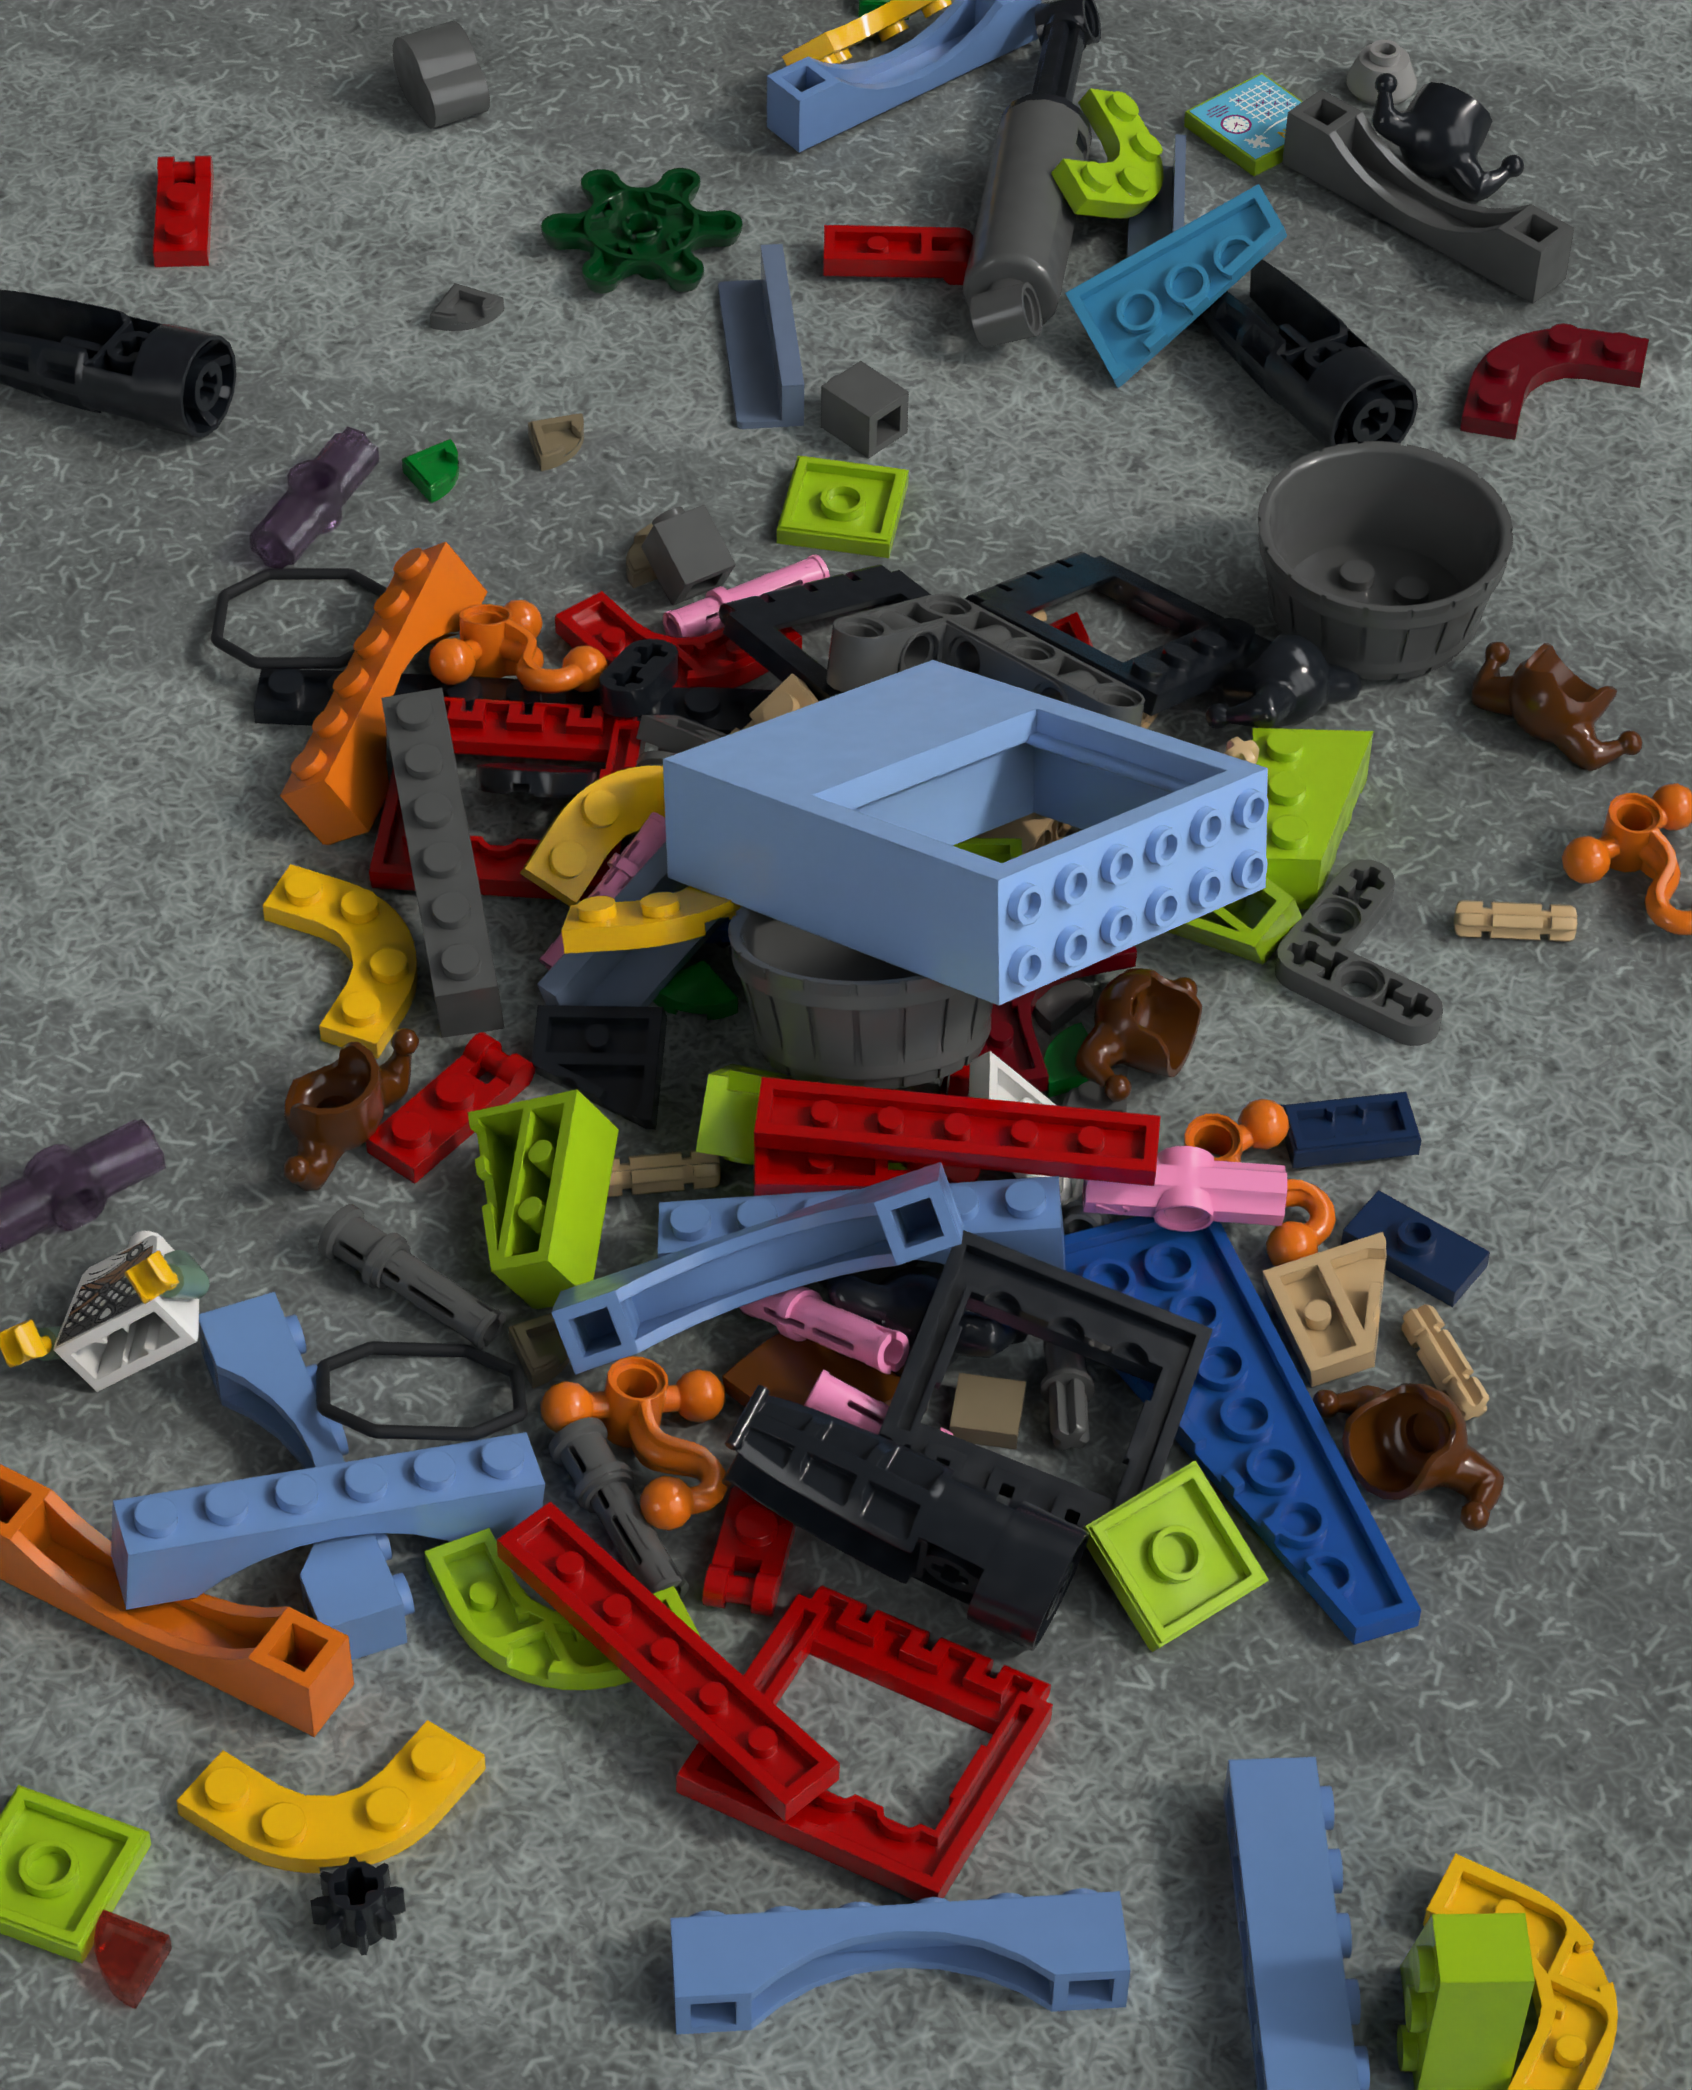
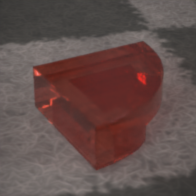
[94,1909,172,2009]

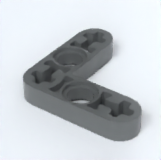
[1275,859,1443,1046]

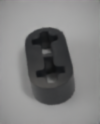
[599,639,678,718]

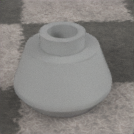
[1346,40,1417,106]

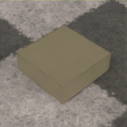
[949,1373,1026,1449]

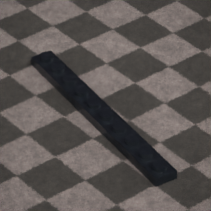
[254,668,774,735]

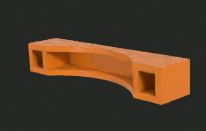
[280,542,487,845]
[0,1464,354,1737]

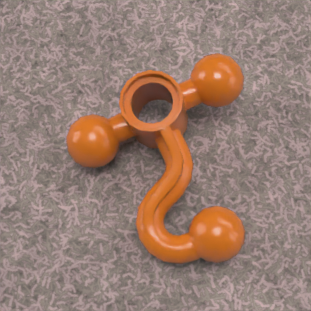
[428,600,608,693]
[1562,783,1692,935]
[1183,1099,1336,1266]
[540,1356,728,1531]

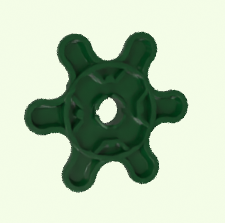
[541,168,743,294]

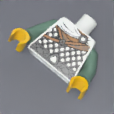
[0,1231,210,1392]

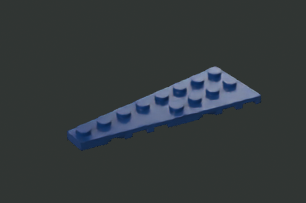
[1064,1216,1421,1645]

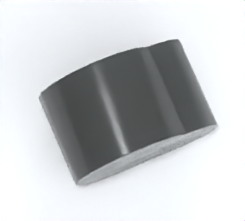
[393,20,490,129]

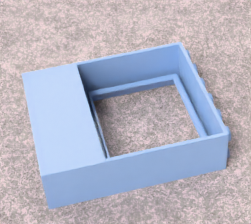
[663,660,1269,1005]

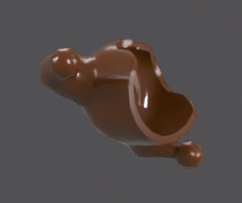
[1471,642,1642,771]
[1075,968,1203,1102]
[283,1028,419,1191]
[1312,1383,1504,1531]

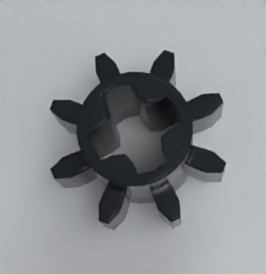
[310,1857,406,1956]

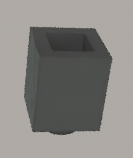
[821,361,909,459]
[641,505,736,606]

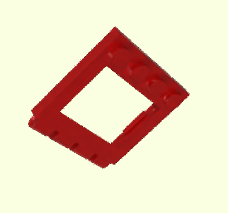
[369,697,646,901]
[676,1585,1053,1901]

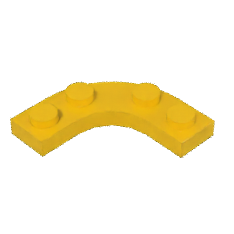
[782,0,952,66]
[520,765,665,907]
[263,864,418,1059]
[561,886,742,954]
[176,1720,486,1873]
[1423,1853,1618,2090]

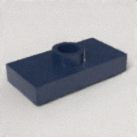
[1281,1092,1421,1168]
[1341,1190,1490,1307]

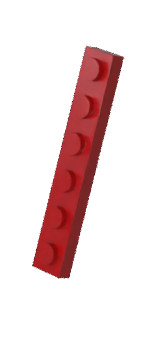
[754,1077,1161,1186]
[497,1501,840,1822]

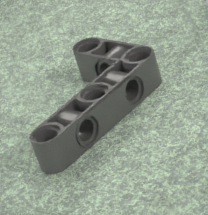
[826,594,1145,727]

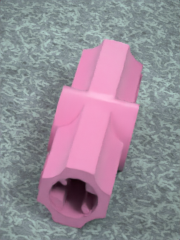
[1082,1146,1287,1232]

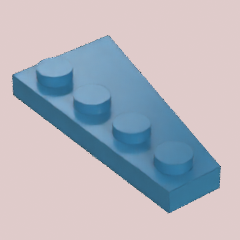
[1065,184,1287,388]

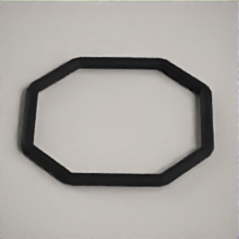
[211,568,387,669]
[316,1341,528,1441]

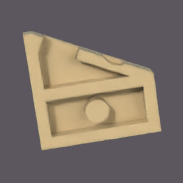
[1262,1232,1387,1387]

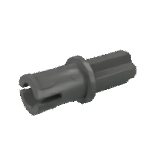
[1041,1341,1095,1451]

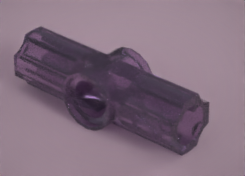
[250,426,379,568]
[0,1119,166,1253]

